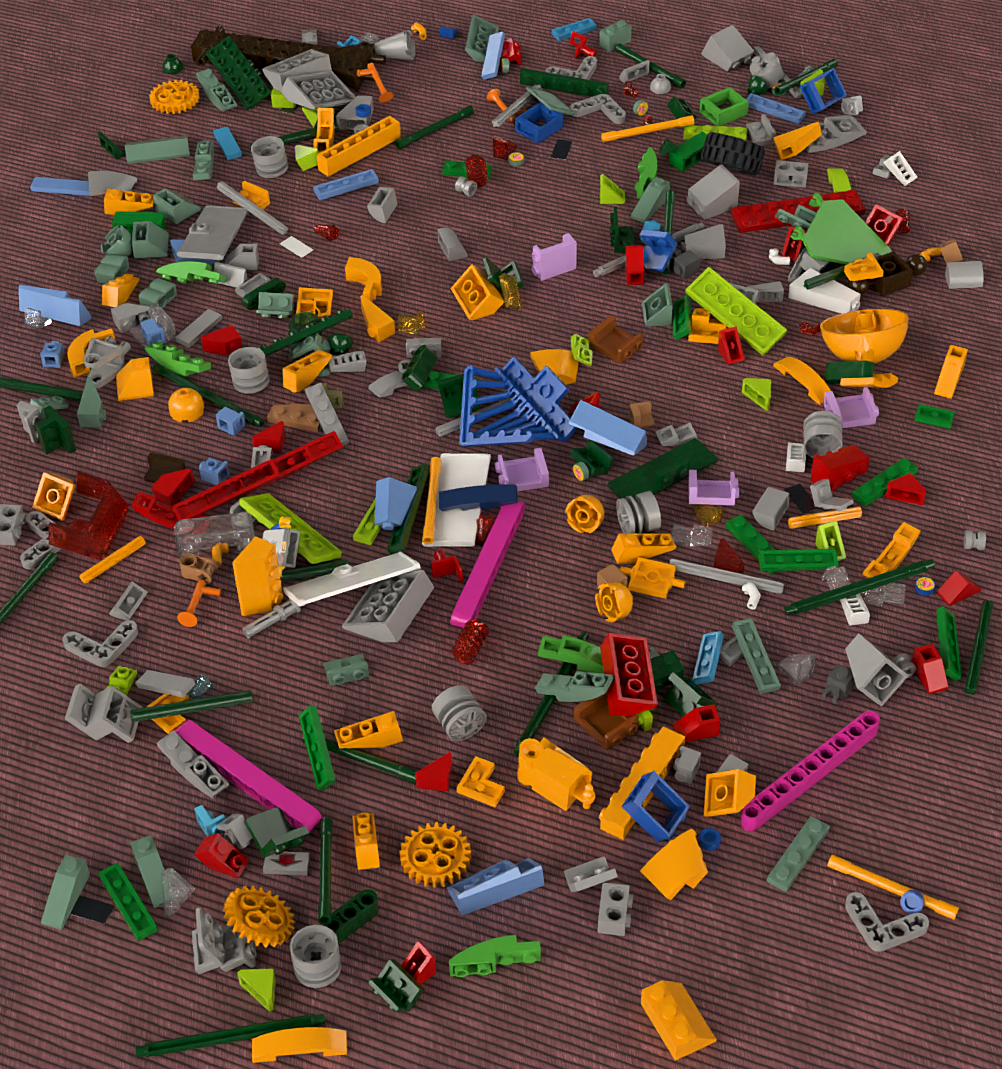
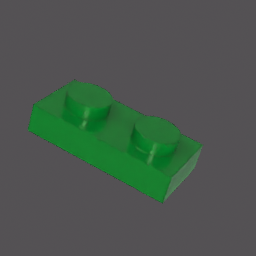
[914,404,955,429]

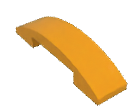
[773,357,831,405]
[862,522,921,578]
[252,1027,347,1063]

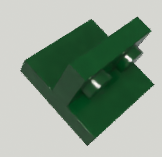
[36,405,76,455]
[663,672,718,716]

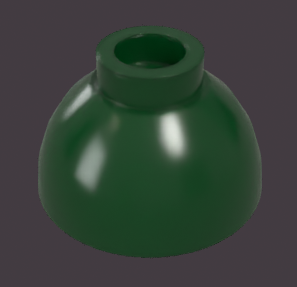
[162,54,183,74]
[747,75,767,95]
[329,334,353,356]

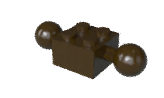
[848,251,927,296]

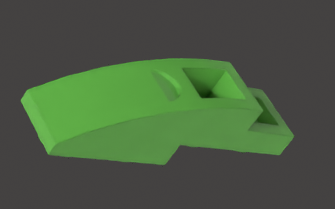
[635,147,657,199]
[156,261,226,284]
[145,342,211,376]
[538,635,604,674]
[449,935,541,977]

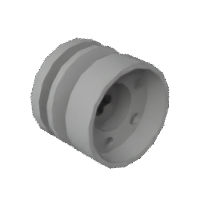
[251,136,288,178]
[228,347,270,394]
[803,411,843,459]
[616,491,661,534]
[432,685,487,741]
[290,925,342,988]

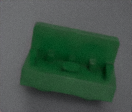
[569,439,614,476]
[650,650,685,692]
[368,959,424,1012]

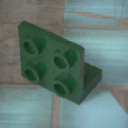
[610,206,634,253]

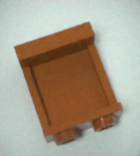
[588,315,643,364]
[574,692,639,750]

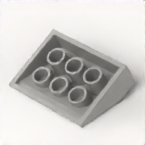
[281,70,356,110]
[342,570,434,642]

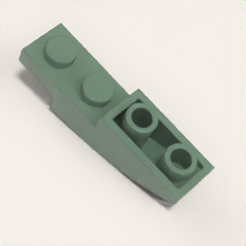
[196,68,237,111]
[193,141,214,180]
[535,671,614,702]

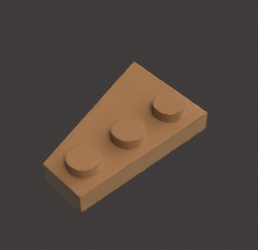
[267,404,321,432]

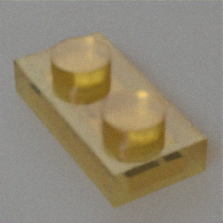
[499,274,523,310]

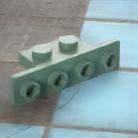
[775,205,817,232]

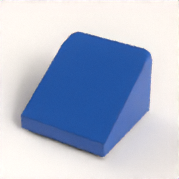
[439,26,459,39]

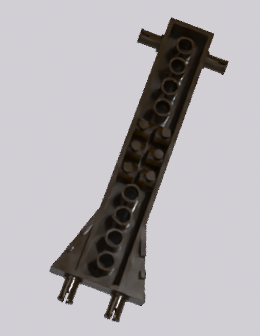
[191,26,386,92]

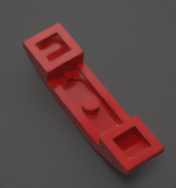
[131,491,210,533]

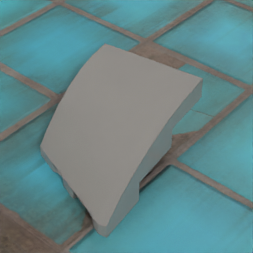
[88,171,138,196]

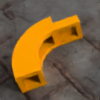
[313,108,335,152]
[345,257,382,302]
[67,328,115,377]

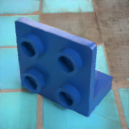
[640,230,678,272]

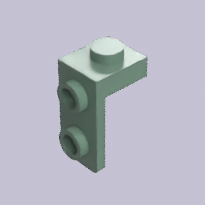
[289,333,330,361]
[30,396,69,421]

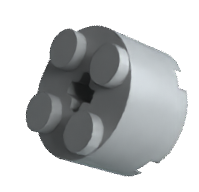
[750,52,784,88]

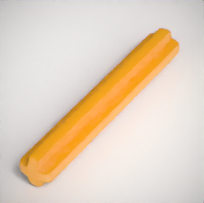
[788,506,862,529]
[79,536,146,584]

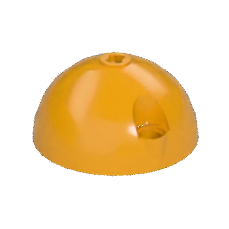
[820,309,909,364]

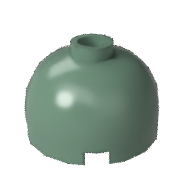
[100,225,132,256]

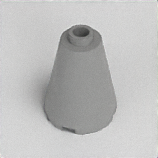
[374,30,415,61]

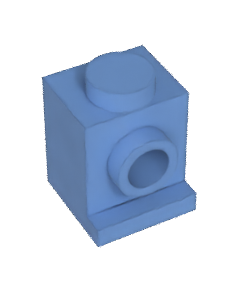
[140,318,166,346]
[40,341,65,368]
[216,407,246,436]
[199,457,230,485]

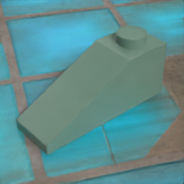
[631,177,670,223]
[77,377,106,428]
[130,835,175,908]
[41,855,90,930]

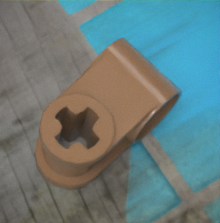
[179,553,219,584]

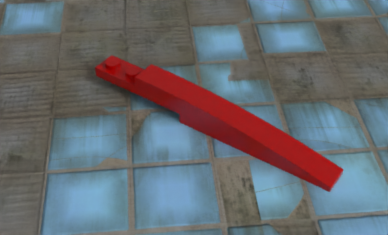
[171,431,343,524]

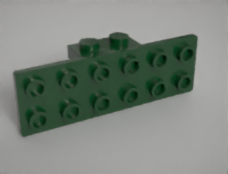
[205,36,272,110]
[608,438,718,499]

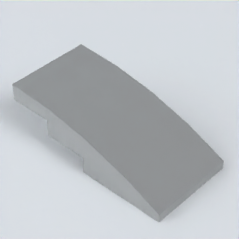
[805,115,867,153]

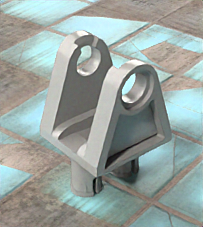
[84,336,131,388]

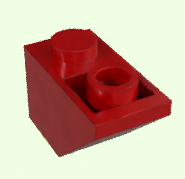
[625,245,644,285]
[911,643,948,694]
[673,704,721,743]
[194,833,249,878]

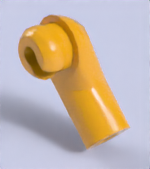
[411,23,427,40]
[920,247,941,262]
[212,542,229,566]

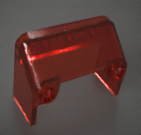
[49,471,129,559]

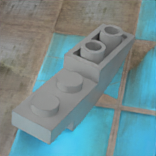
[157,730,229,798]

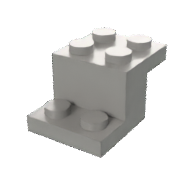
[65,684,143,743]

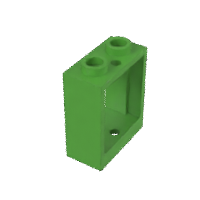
[699,87,749,126]

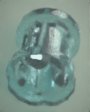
[187,675,212,700]

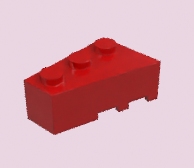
[811,445,870,491]

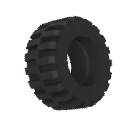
[701,132,765,175]

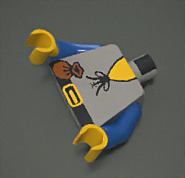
[262,516,301,578]

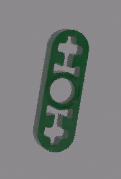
[242,278,286,310]

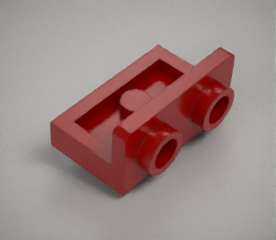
[500,38,522,66]

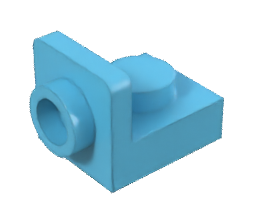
[194,805,226,837]

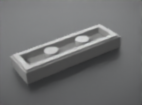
[175,309,222,348]
[136,670,195,697]

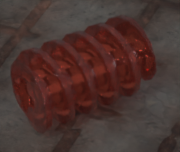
[465,155,488,188]
[451,620,489,665]

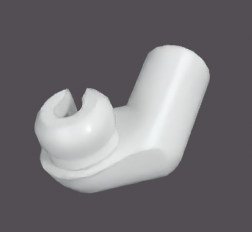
[769,249,790,265]
[742,582,761,610]

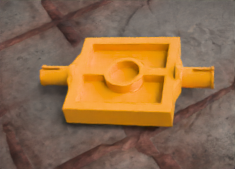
[620,557,686,599]

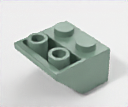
[153,188,201,224]
[132,221,169,258]

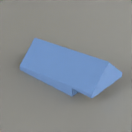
[19,285,92,326]
[569,400,647,456]
[447,858,544,916]

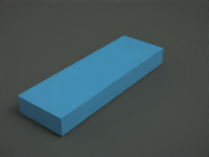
[552,18,597,41]
[213,127,242,160]
[692,631,724,684]

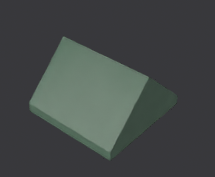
[642,282,672,326]

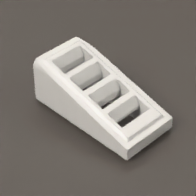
[883,151,917,186]
[786,442,806,473]
[840,593,870,626]

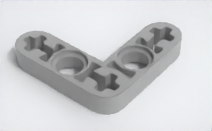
[545,56,597,80]
[570,94,626,124]
[20,511,69,569]
[63,620,138,667]
[845,892,929,952]

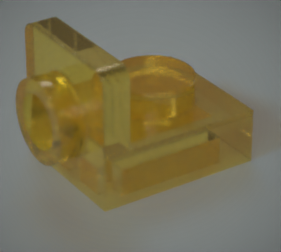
[398,311,425,334]
[693,504,722,527]

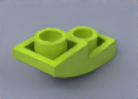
[827,168,851,193]
[571,334,592,366]
[105,666,137,695]

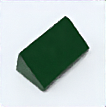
[668,96,696,119]
[98,131,126,159]
[658,138,678,155]

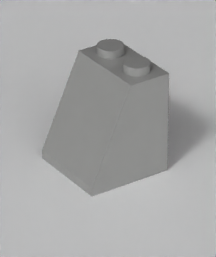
[701,25,754,71]
[687,165,740,220]
[845,633,909,707]

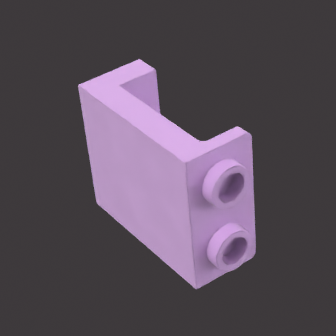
[532,233,577,281]
[823,387,879,428]
[495,448,549,491]
[688,470,739,505]

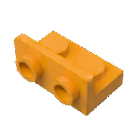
[233,181,270,210]

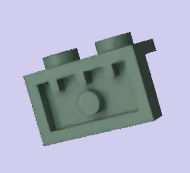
[256,292,294,318]
[324,654,369,686]

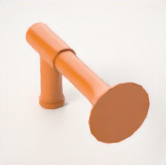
[357,63,394,103]
[486,88,527,123]
[177,580,222,627]

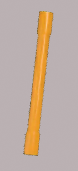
[601,115,694,143]
[422,457,442,544]
[827,854,959,920]

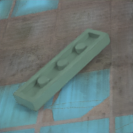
[732,618,781,694]
[767,816,830,892]

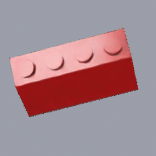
[600,633,658,717]

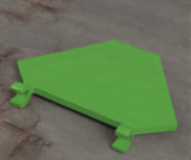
[790,193,891,265]

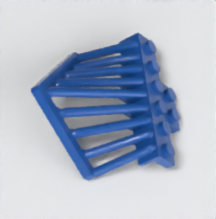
[459,356,578,447]

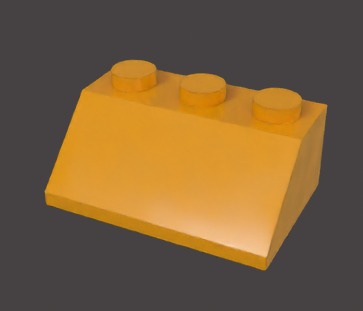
[450,264,505,320]
[641,980,717,1061]

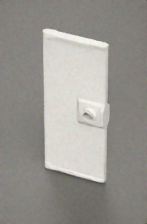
[422,453,491,547]
[283,552,420,607]

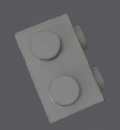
[192,907,225,974]

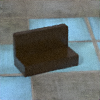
[144,453,186,483]

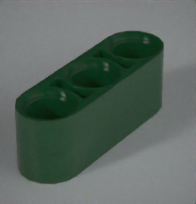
[402,345,437,392]
[824,361,875,384]
[323,889,379,944]

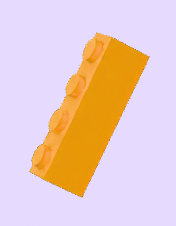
[232,536,283,616]

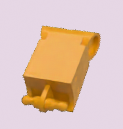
[517,738,595,812]

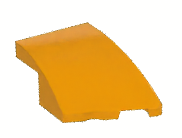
[295,287,333,328]
[688,308,727,344]
[530,349,579,385]
[840,373,898,388]
[640,828,708,901]

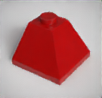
[865,204,904,246]

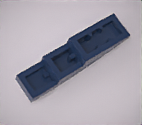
[439,484,518,512]

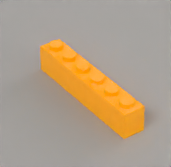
[317,116,401,177]
[599,727,685,840]

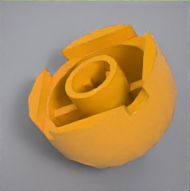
[168,388,205,422]
[566,494,604,533]
[595,582,633,622]

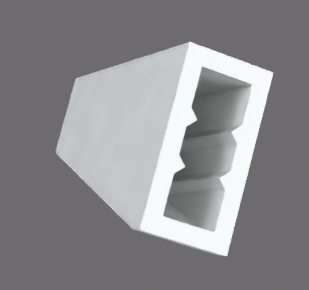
[788,268,860,314]

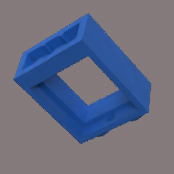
[799,68,847,114]
[515,102,563,144]
[621,771,690,842]

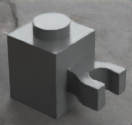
[671,248,701,279]
[822,663,854,704]

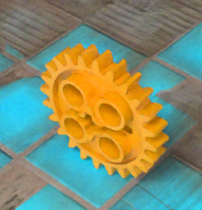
[149,80,200,114]
[400,822,471,888]
[223,886,295,948]

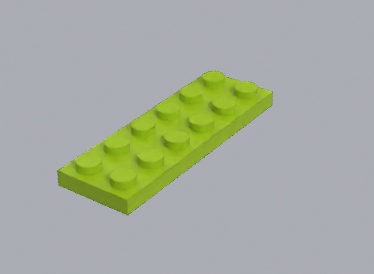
[685,267,787,356]
[239,493,342,564]

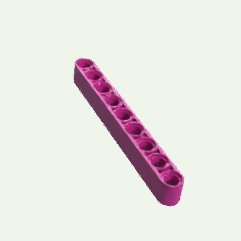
[451,501,525,630]
[741,711,880,831]
[175,720,322,832]

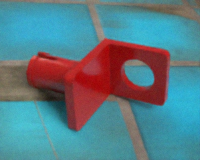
[570,31,597,59]
[431,550,463,583]

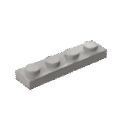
[304,383,349,446]

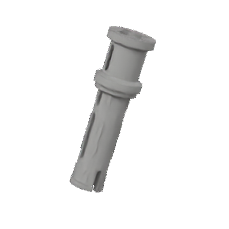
[242,598,301,639]

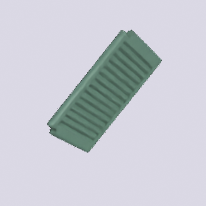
[526,87,575,115]

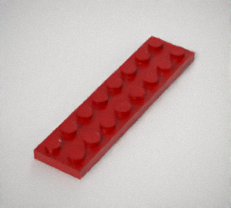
[731,190,866,233]

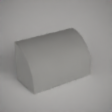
[367,187,397,223]
[437,228,468,262]
[945,261,983,289]
[753,487,789,531]

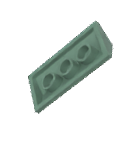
[465,15,499,62]
[125,135,190,164]

